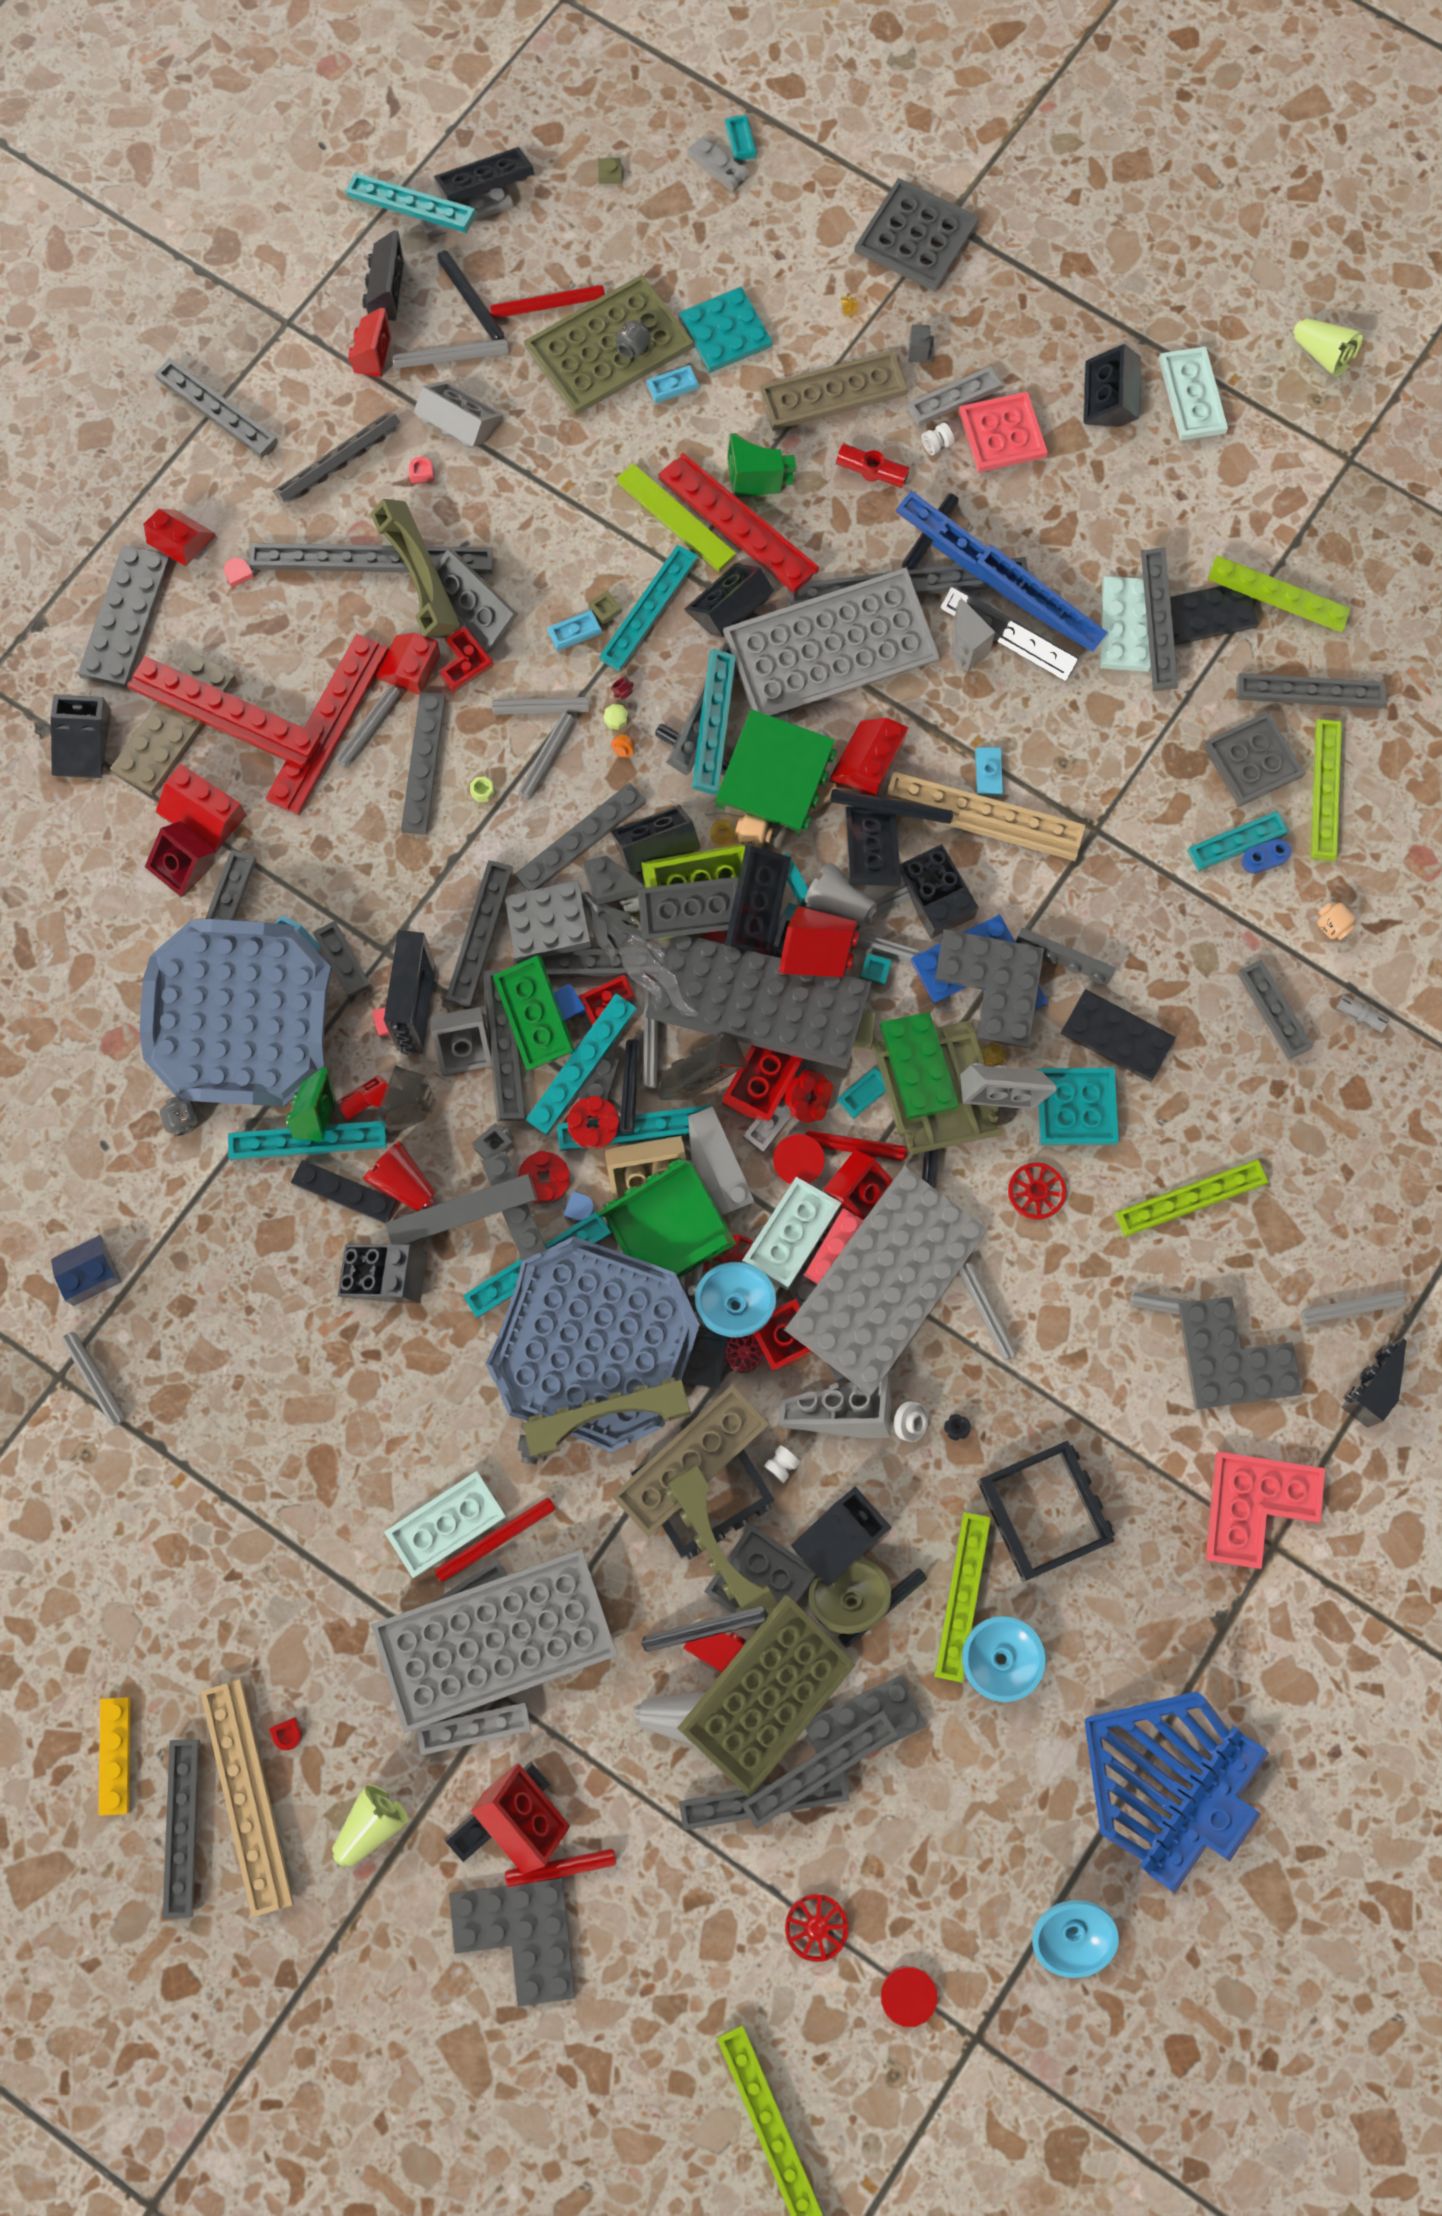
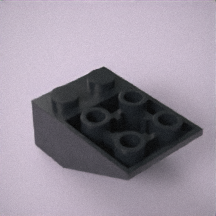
[51,694,111,778]
[900,844,979,939]
[337,1245,428,1303]
[1341,1338,1407,1428]
[791,1486,892,1587]

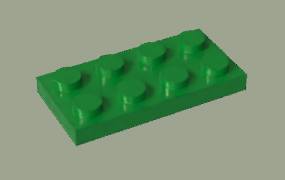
[493,955,576,1071]
[879,1011,959,1120]

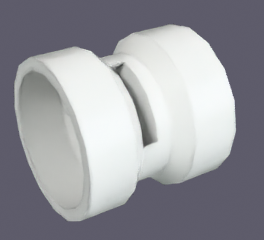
[921,423,954,456]
[763,1445,801,1484]

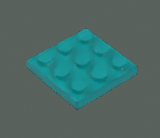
[679,286,772,373]
[1036,1068,1119,1146]

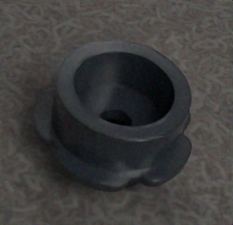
[944,1414,970,1441]

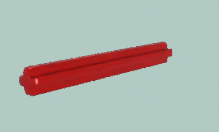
[490,284,605,319]
[435,1498,556,1582]

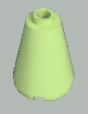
[1294,318,1363,377]
[332,1784,409,1867]

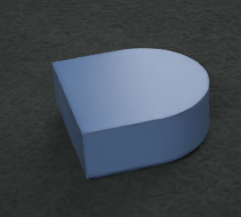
[564,1191,594,1222]

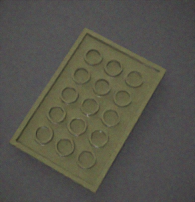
[524,274,693,415]
[677,1595,856,1797]

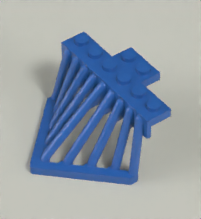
[1085,1691,1269,1894]

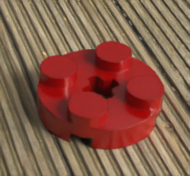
[785,1070,834,1123]
[567,1096,619,1149]
[518,1150,570,1204]

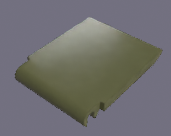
[872,1021,1002,1155]

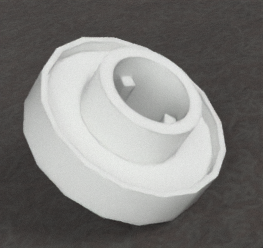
[894,1401,928,1442]

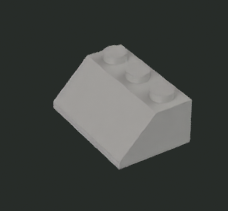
[413,381,504,448]
[960,1063,1056,1109]

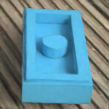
[646,365,699,404]
[547,610,602,652]
[975,747,1003,797]

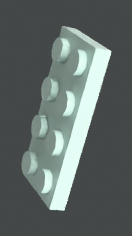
[1159,347,1228,441]
[1100,576,1151,672]
[742,1177,841,1291]
[384,1471,507,1579]

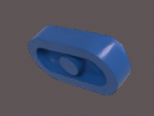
[1241,839,1291,874]

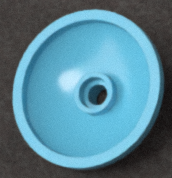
[695,1262,776,1337]
[962,1616,1046,1702]
[1032,1900,1119,1978]

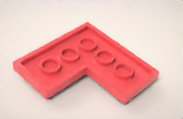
[1205,1452,1325,1569]

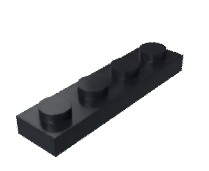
[290,1160,398,1224]
[444,1761,550,1863]

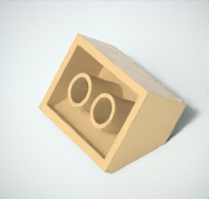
[604,1136,686,1200]

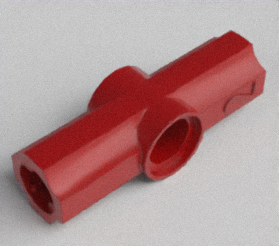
[836,443,910,488]

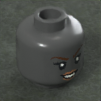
[615,321,650,358]
[160,1096,198,1137]

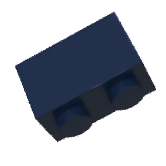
[51,1235,122,1306]

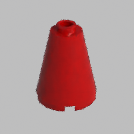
[362,1140,436,1212]

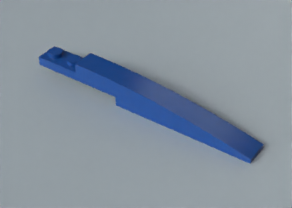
[895,490,1108,652]

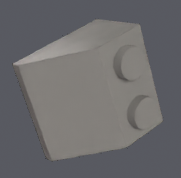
[951,598,995,672]
[430,1007,492,1076]

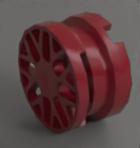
[725,1335,763,1373]

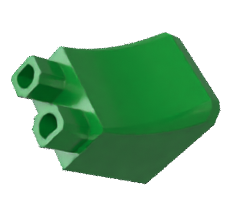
[727,433,796,498]

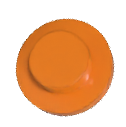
[611,734,635,757]

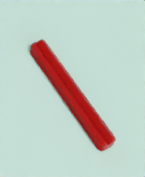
[805,1130,907,1161]
[505,1849,616,1887]

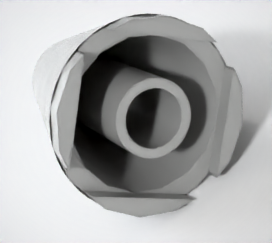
[805,863,878,926]
[636,1690,707,1746]

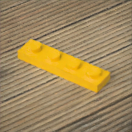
[98,1697,131,1816]

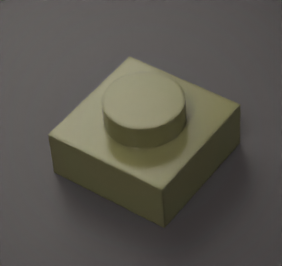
[598,158,622,184]
[588,591,622,626]

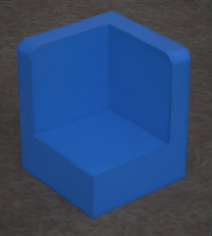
[554,984,586,1021]

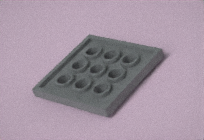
[854,178,979,292]

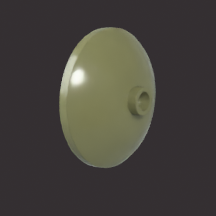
[809,1559,891,1634]

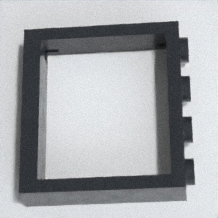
[384,930,436,1055]
[976,1440,1115,1582]
[631,1449,775,1560]

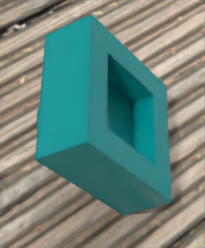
[860,953,892,986]

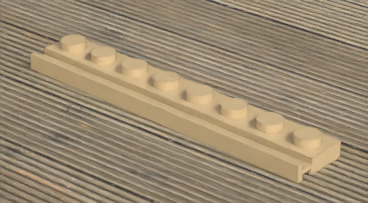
[886,771,1085,861]
[200,1679,294,1918]

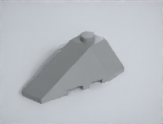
[688,1106,754,1215]
[778,1375,892,1438]

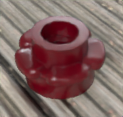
[611,677,634,699]

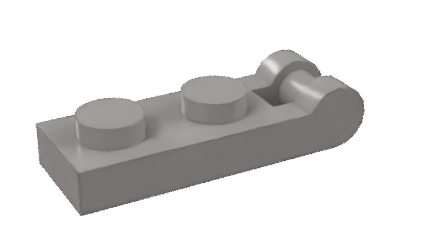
[688,135,749,191]

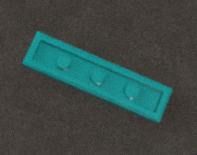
[1187,811,1289,872]

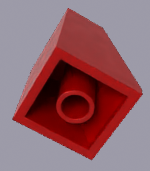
[779,906,860,977]

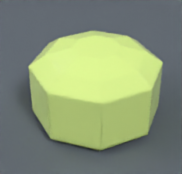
[604,704,628,730]
[470,776,495,802]

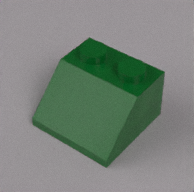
[286,1067,336,1141]

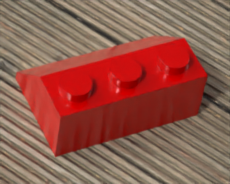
[830,717,909,796]
[155,763,246,851]
[722,1045,804,1122]
[471,1763,570,1874]

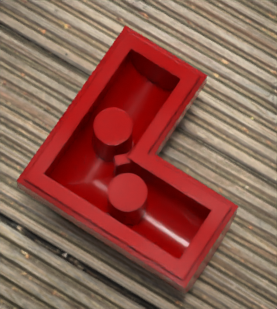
[439,626,494,693]
[578,974,636,1035]
[336,1075,392,1120]

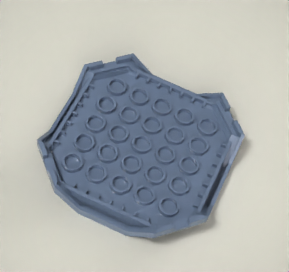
[139,919,332,1107]
[485,1236,700,1452]

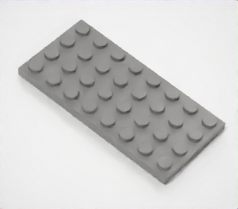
[723,568,940,717]
[784,1166,988,1396]
[371,1549,618,1733]

